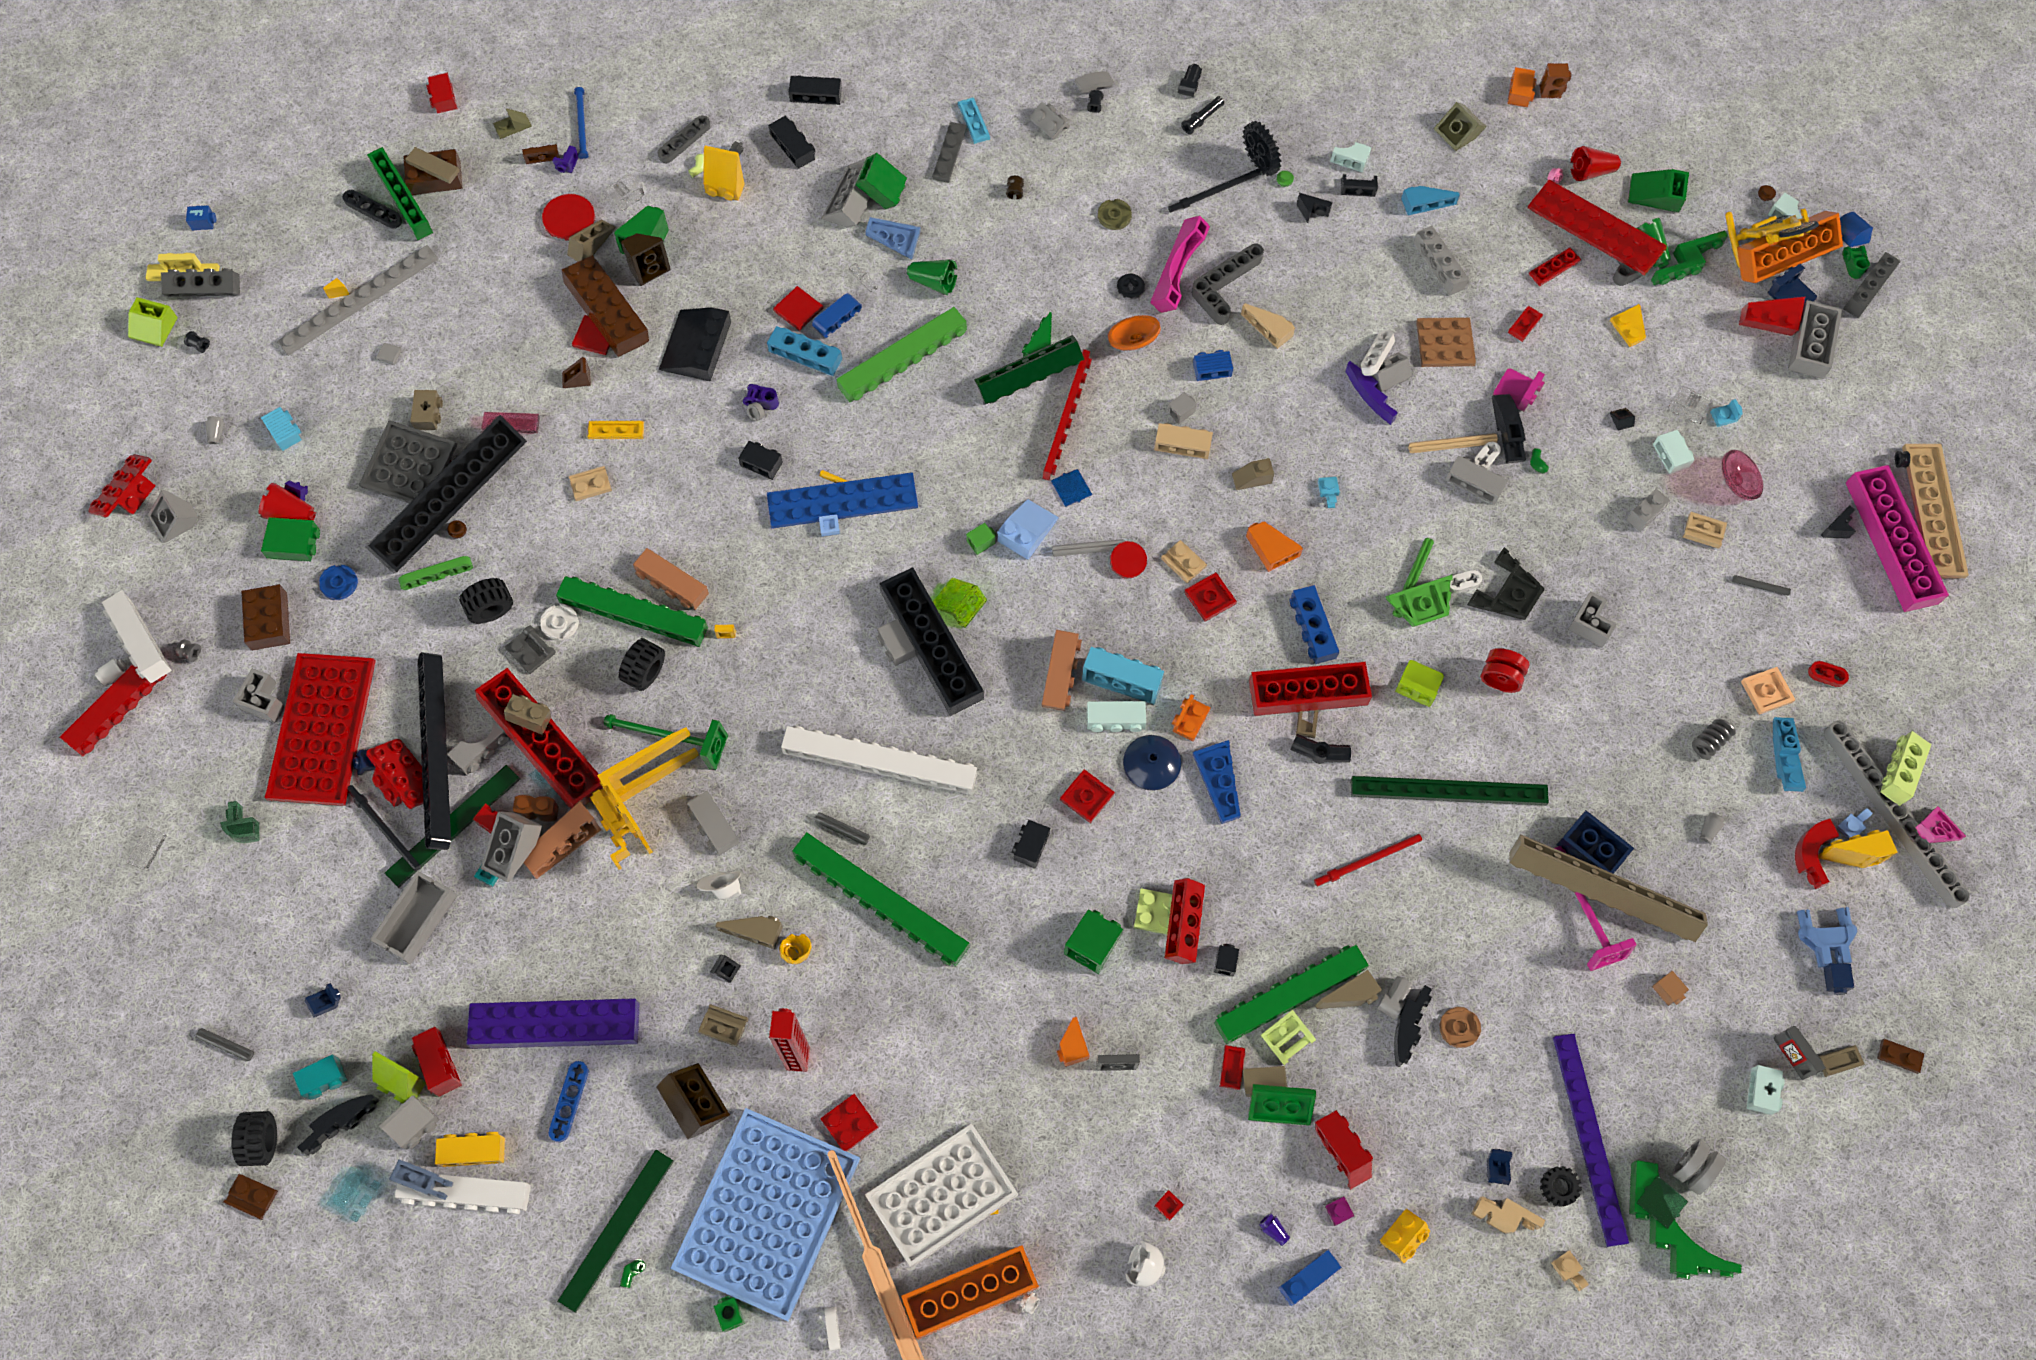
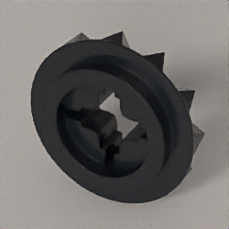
[1117,274,1145,300]

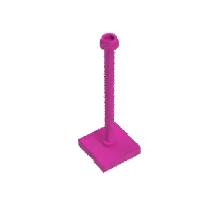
[1554,846,1637,972]

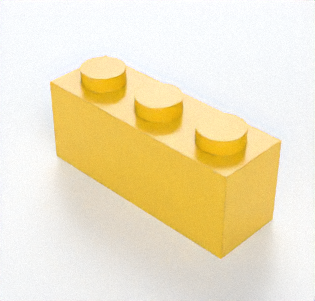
[435,1132,505,1167]

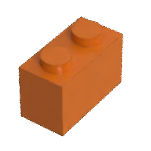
[1507,67,1537,107]

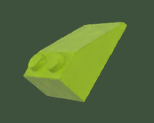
[372,1051,426,1104]

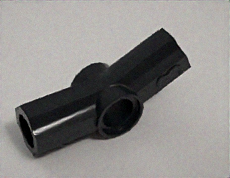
[1290,734,1351,764]

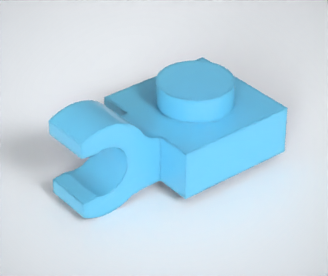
[1318,477,1340,508]

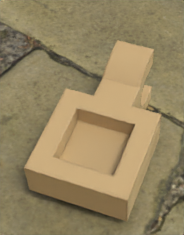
[1552,1250,1589,1291]

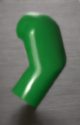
[1530,448,1549,474]
[620,1259,646,1288]

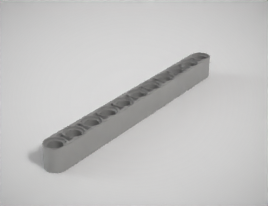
[1824,720,1970,908]

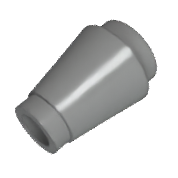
[205,416,225,444]
[1699,812,1725,843]

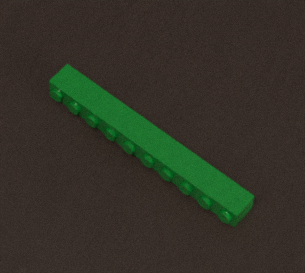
[792,832,970,967]

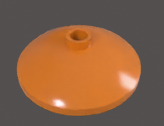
[1108,315,1161,351]

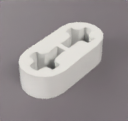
[1473,442,1501,470]
[1450,570,1483,593]
[825,1306,841,1351]

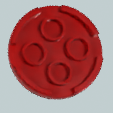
[542,194,595,241]

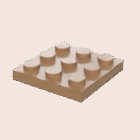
[1416,317,1476,367]

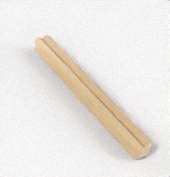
[1408,433,1498,453]

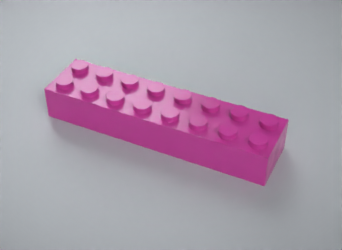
[1846,465,1949,612]

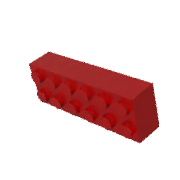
[1249,661,1372,716]

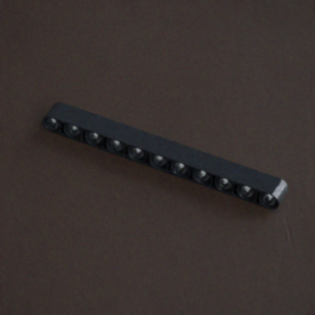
[417,652,451,850]

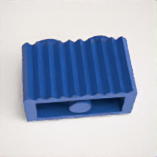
[1193,350,1233,381]

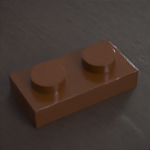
[522,144,560,165]
[1877,1039,1925,1074]

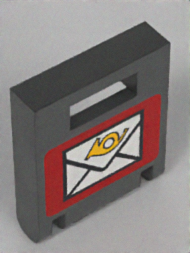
[1774,1026,1826,1080]

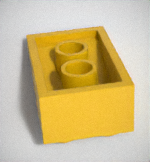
[703,145,745,201]

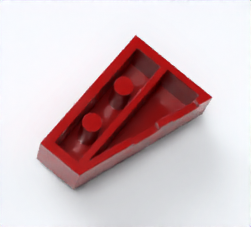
[1739,297,1805,336]
[411,1027,462,1097]
[1315,1110,1373,1190]

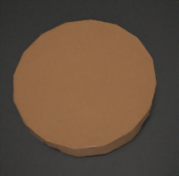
[1439,1007,1481,1048]

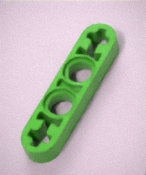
[398,556,473,590]

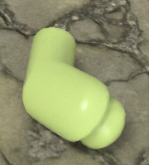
[688,154,704,177]

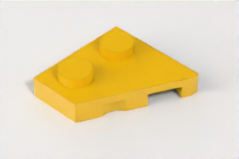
[1610,304,1646,347]

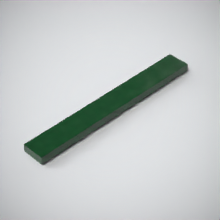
[384,765,520,888]
[557,1150,674,1313]

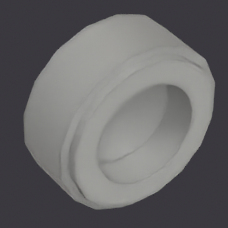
[747,402,765,421]

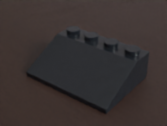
[659,307,731,382]

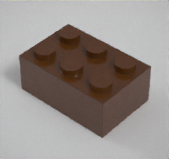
[403,149,463,196]
[241,584,290,651]

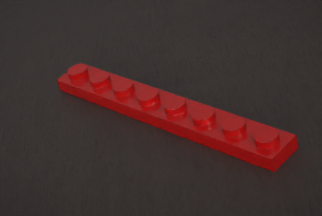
[1042,349,1092,481]

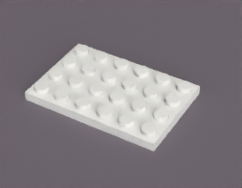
[865,1123,1018,1268]

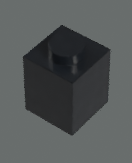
[1214,944,1239,977]

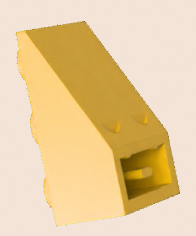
[1818,830,1898,868]

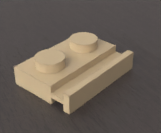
[569,466,612,501]
[1683,512,1727,549]
[1161,540,1207,583]

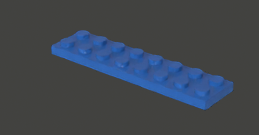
[767,472,918,529]

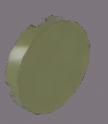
[1098,199,1132,230]

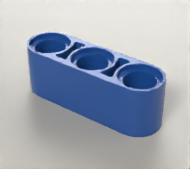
[812,293,862,338]

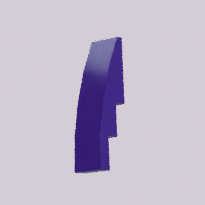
[1345,361,1398,425]

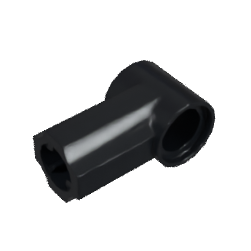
[1178,63,1202,98]

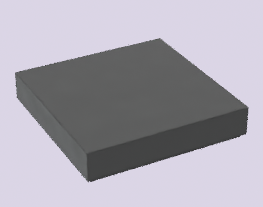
[1096,1054,1140,1071]

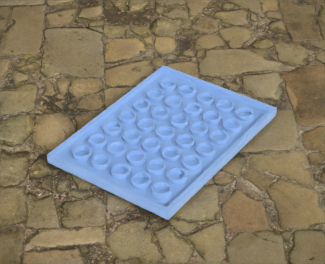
[670,1108,861,1322]

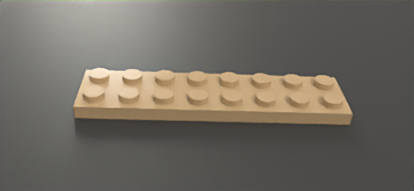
[1902,444,1969,579]

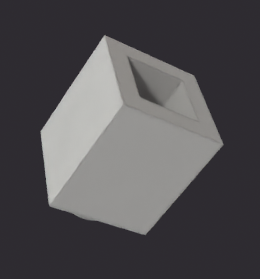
[1167,392,1197,424]

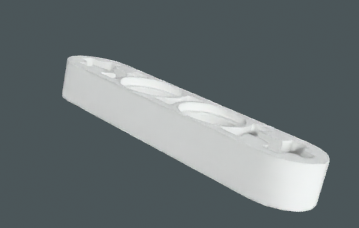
[1361,330,1395,376]

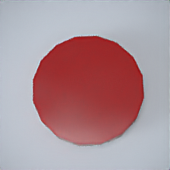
[1110,541,1147,579]

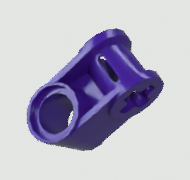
[743,384,779,410]

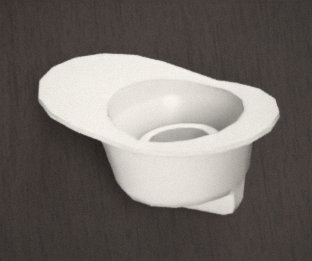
[697,871,741,900]

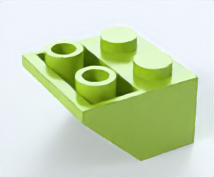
[128,297,178,347]

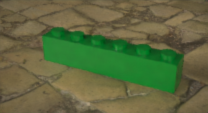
[367,147,433,241]

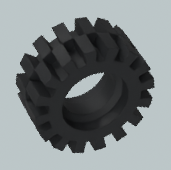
[1540,1166,1582,1207]

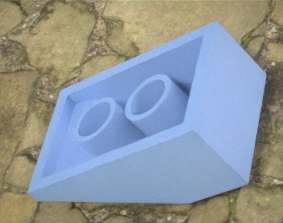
[997,499,1059,560]

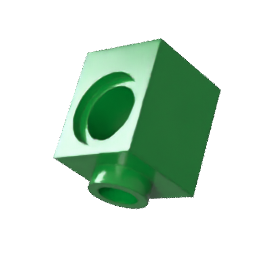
[713,1296,745,1333]

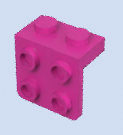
[1493,368,1545,412]

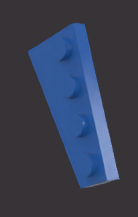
[1192,740,1241,824]

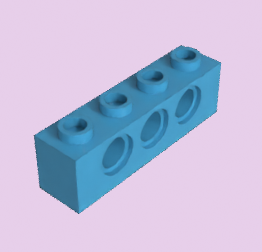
[767,326,842,376]

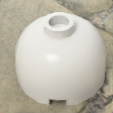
[1126,1241,1166,1287]

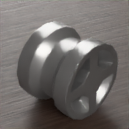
[175,639,201,662]

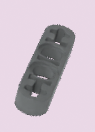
[658,115,711,163]

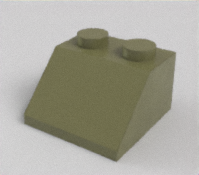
[1433,102,1486,151]

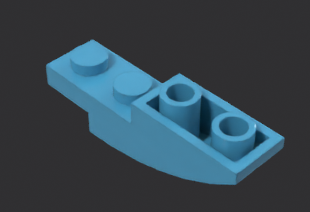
[1773,717,1806,792]

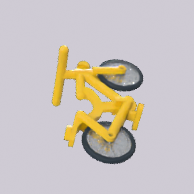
[1725,208,1819,268]

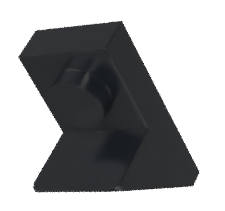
[1296,192,1333,223]
[1821,505,1856,539]

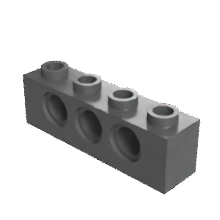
[1843,252,1901,318]
[161,268,240,297]

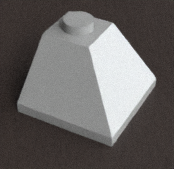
[148,490,198,543]

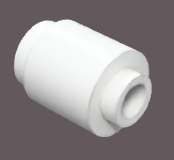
[95,658,127,686]

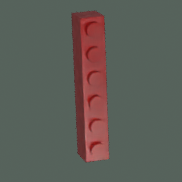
[59,664,167,756]

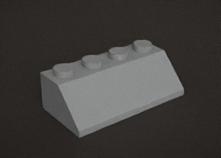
[821,159,871,228]

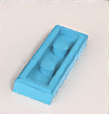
[958,97,990,144]

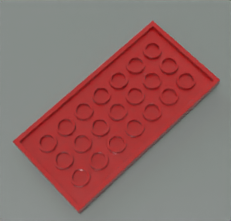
[265,653,376,806]

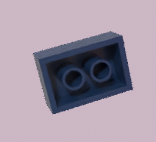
[1556,810,1634,874]

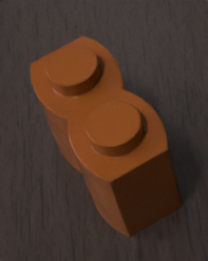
[513,795,559,822]

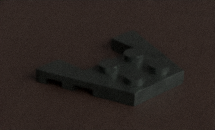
[1467,547,1545,620]

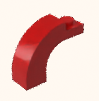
[1795,818,1839,890]

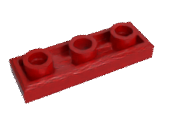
[1529,247,1581,286]

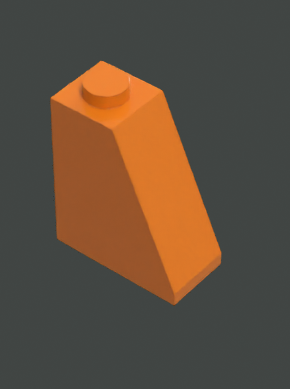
[1246,521,1303,572]

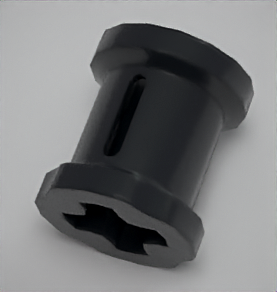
[1087,90,1104,113]
[184,331,210,353]

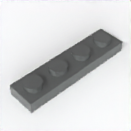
[932,122,967,183]

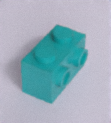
[293,1054,347,1100]

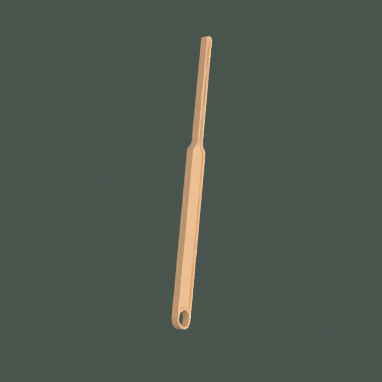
[828,1150,924,1360]

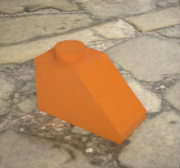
[1057,1017,1090,1067]

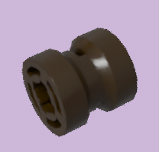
[1006,175,1024,199]

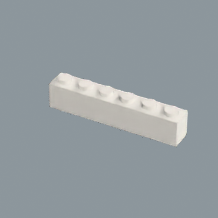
[102,590,172,683]
[395,1175,531,1214]

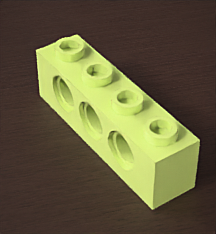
[1880,731,1932,806]

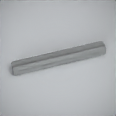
[1052,539,1125,557]

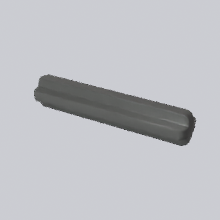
[815,812,870,845]
[196,1028,254,1061]

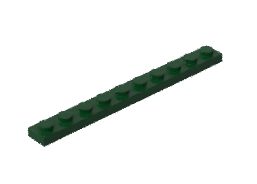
[1351,776,1549,806]

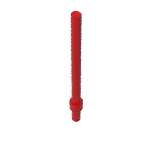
[1314,834,1422,887]

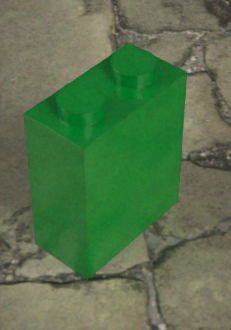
[855,153,907,209]
[261,517,320,562]

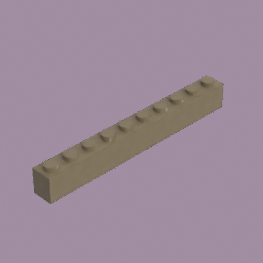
[1509,834,1708,943]

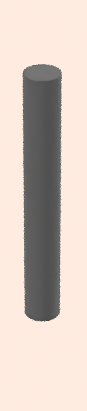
[1732,575,1791,596]

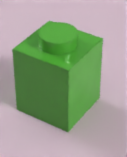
[966,523,996,555]

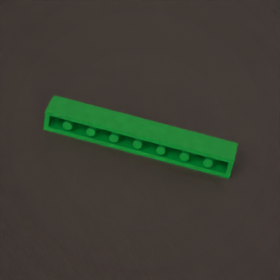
[556,576,708,647]
[1214,944,1369,1045]

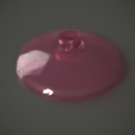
[1721,450,1763,501]

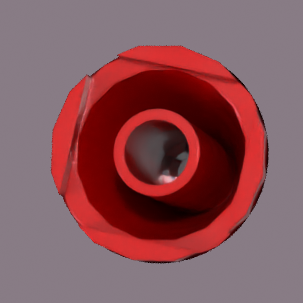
[1570,146,1621,181]
[258,482,316,521]

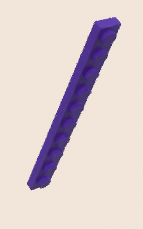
[1553,1034,1629,1247]

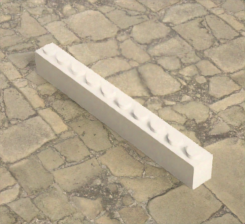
[781,726,977,795]

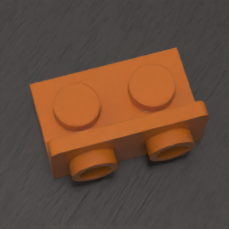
[1172,694,1211,741]

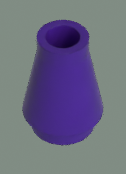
[1259,1213,1290,1246]

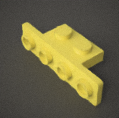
[146,253,220,281]

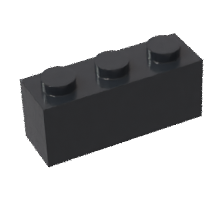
[788,75,842,105]
[768,115,815,169]

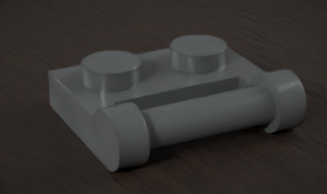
[505,625,556,675]

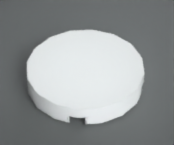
[540,604,579,640]

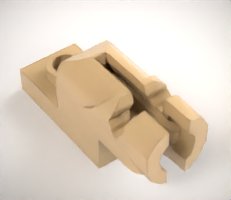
[1471,1196,1546,1234]

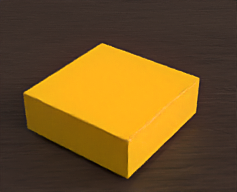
[714,624,736,639]

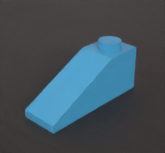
[1401,186,1460,216]

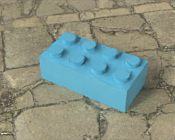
[1082,647,1164,705]

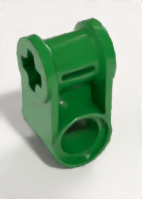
[1842,246,1870,279]

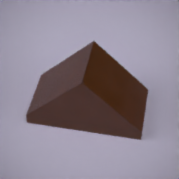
[562,357,591,388]

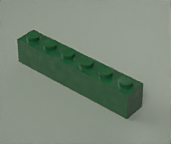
[974,335,1084,404]

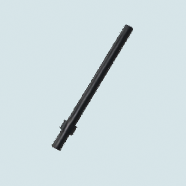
[1168,169,1261,213]
[347,785,421,871]

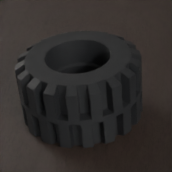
[459,578,514,624]
[618,638,665,691]
[231,1111,277,1166]

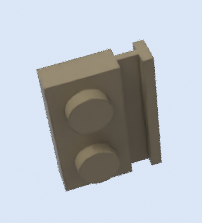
[698,1004,748,1047]

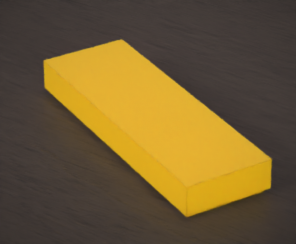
[587,421,644,439]

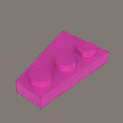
[1915,806,1966,843]

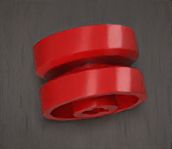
[1480,648,1530,693]

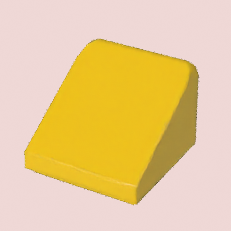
[323,278,349,299]

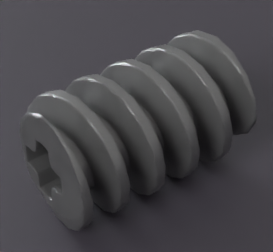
[1692,719,1736,760]

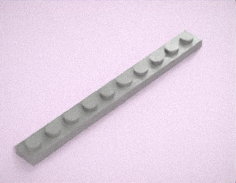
[277,245,438,356]

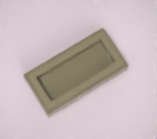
[1296,710,1318,738]
[1818,1045,1865,1077]

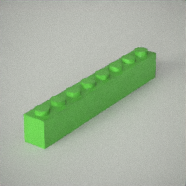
[836,307,967,402]

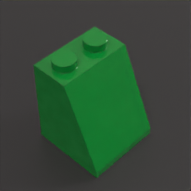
[614,205,669,255]
[1064,909,1123,974]

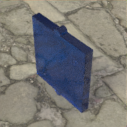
[1051,469,1092,507]

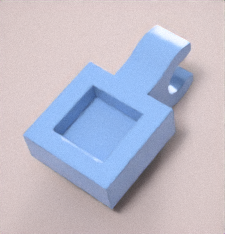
[1836,808,1873,839]

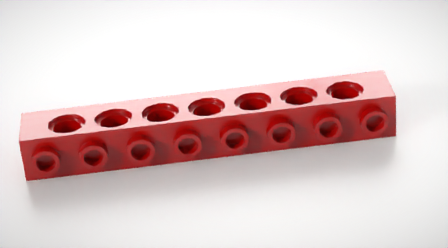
[769,1008,810,1072]

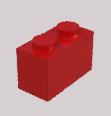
[426,73,458,114]

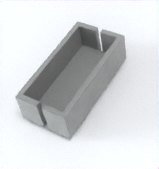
[370,870,457,965]

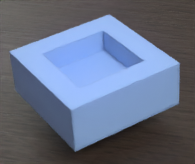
[819,514,840,537]

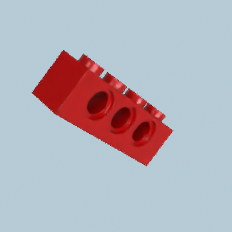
[1164,878,1205,964]

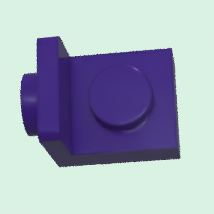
[552,145,579,173]

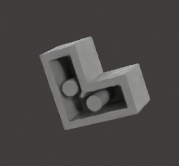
[1568,591,1617,648]
[232,668,284,723]

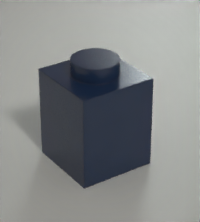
[1823,963,1855,995]

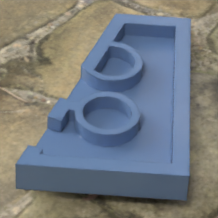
[865,217,921,260]

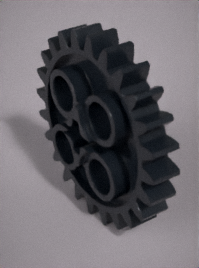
[1242,121,1282,176]

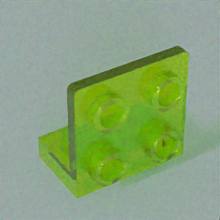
[933,578,987,628]

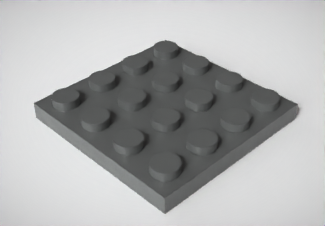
[359,420,458,503]

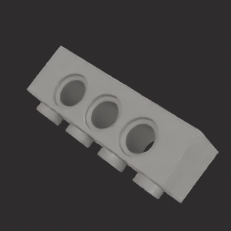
[1413,225,1469,296]

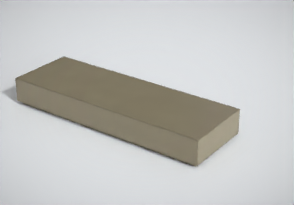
[405,147,460,184]

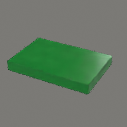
[1248,1084,1316,1126]

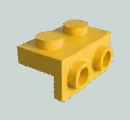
[1380,1208,1430,1263]

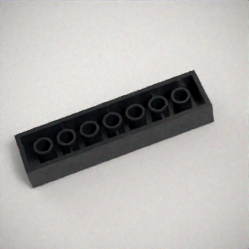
[879,567,984,716]

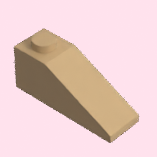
[1241,303,1295,349]

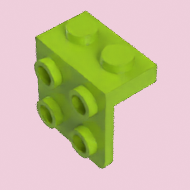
[1395,660,1444,707]

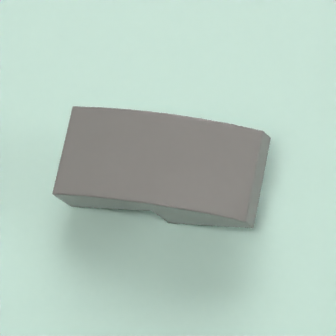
[1074,71,1114,93]

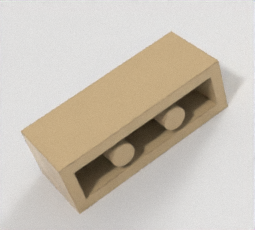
[1154,423,1213,459]

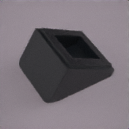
[1610,408,1635,431]
[710,955,741,983]

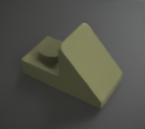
[493,109,532,139]

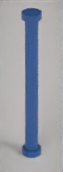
[574,87,589,159]

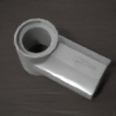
[1377,976,1412,1020]

